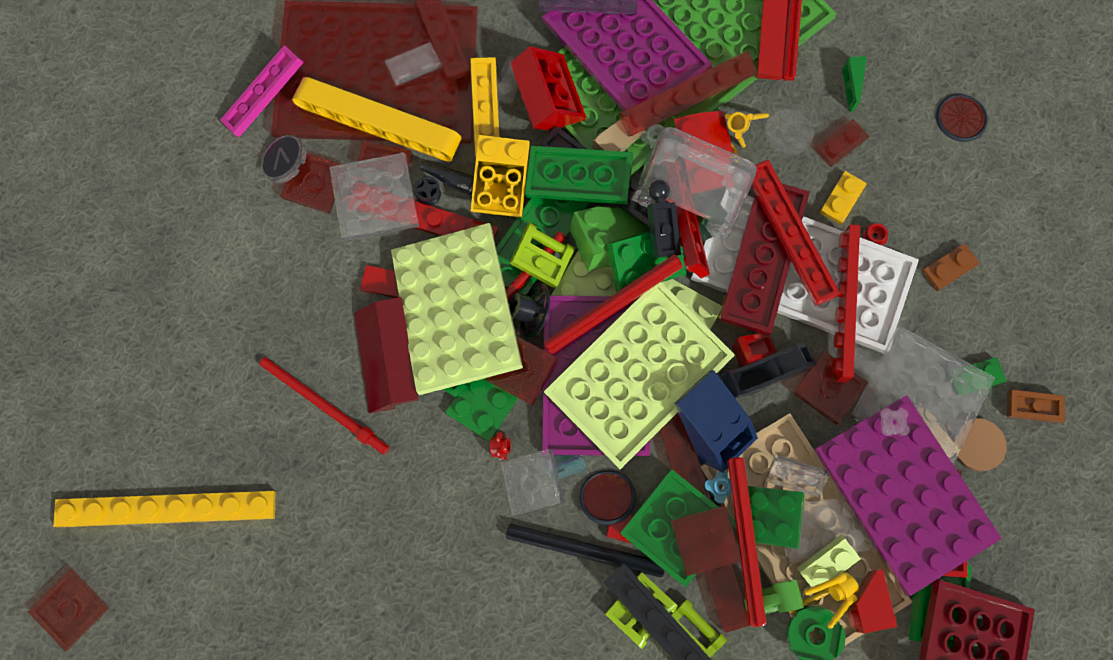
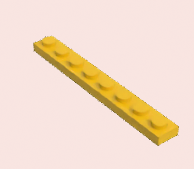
[53,491,276,527]

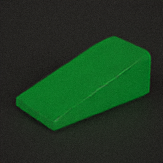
[842,56,866,112]

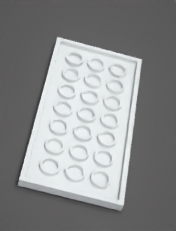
[691,188,919,354]

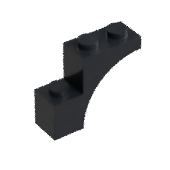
[720,342,817,398]

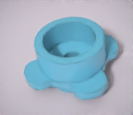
[705,471,732,503]

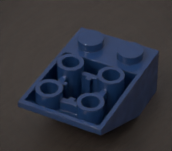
[674,369,758,473]

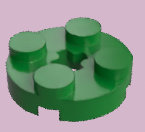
[786,607,846,660]

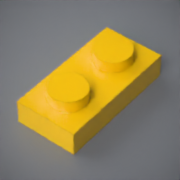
[819,171,867,225]

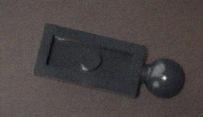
[647,180,681,258]

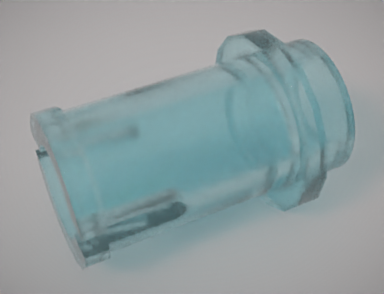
[551,454,587,481]

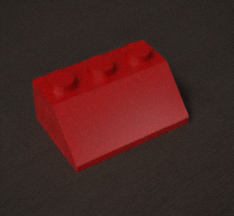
[510,46,587,131]
[674,111,740,196]

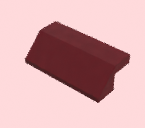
[354,297,419,414]

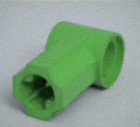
[744,579,804,614]

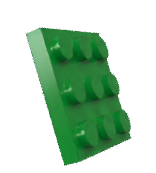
[620,469,736,588]

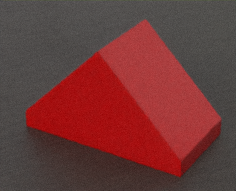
[731,333,777,367]

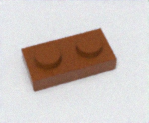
[922,243,980,291]
[1007,390,1065,423]

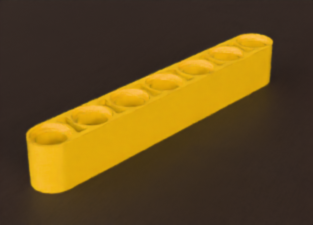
[292,77,461,162]

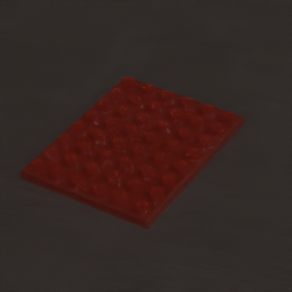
[271,0,478,144]

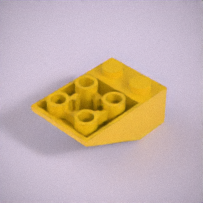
[471,135,530,218]

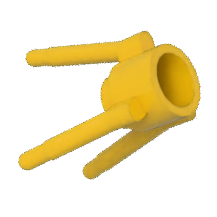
[725,112,769,148]
[789,572,859,628]

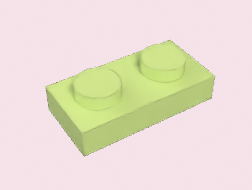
[797,534,861,587]

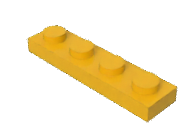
[471,58,499,158]

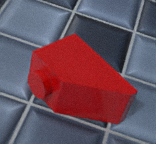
[848,569,897,633]

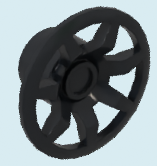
[508,283,550,339]

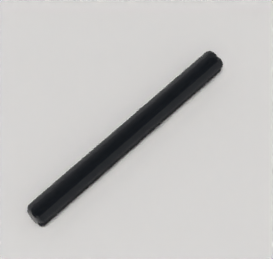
[506,524,665,578]

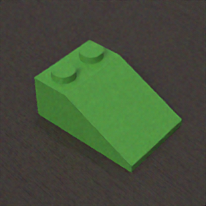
[569,207,649,272]

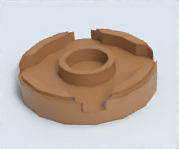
[951,418,1007,471]

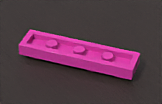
[220,45,304,137]

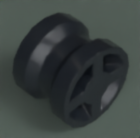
[414,176,441,206]

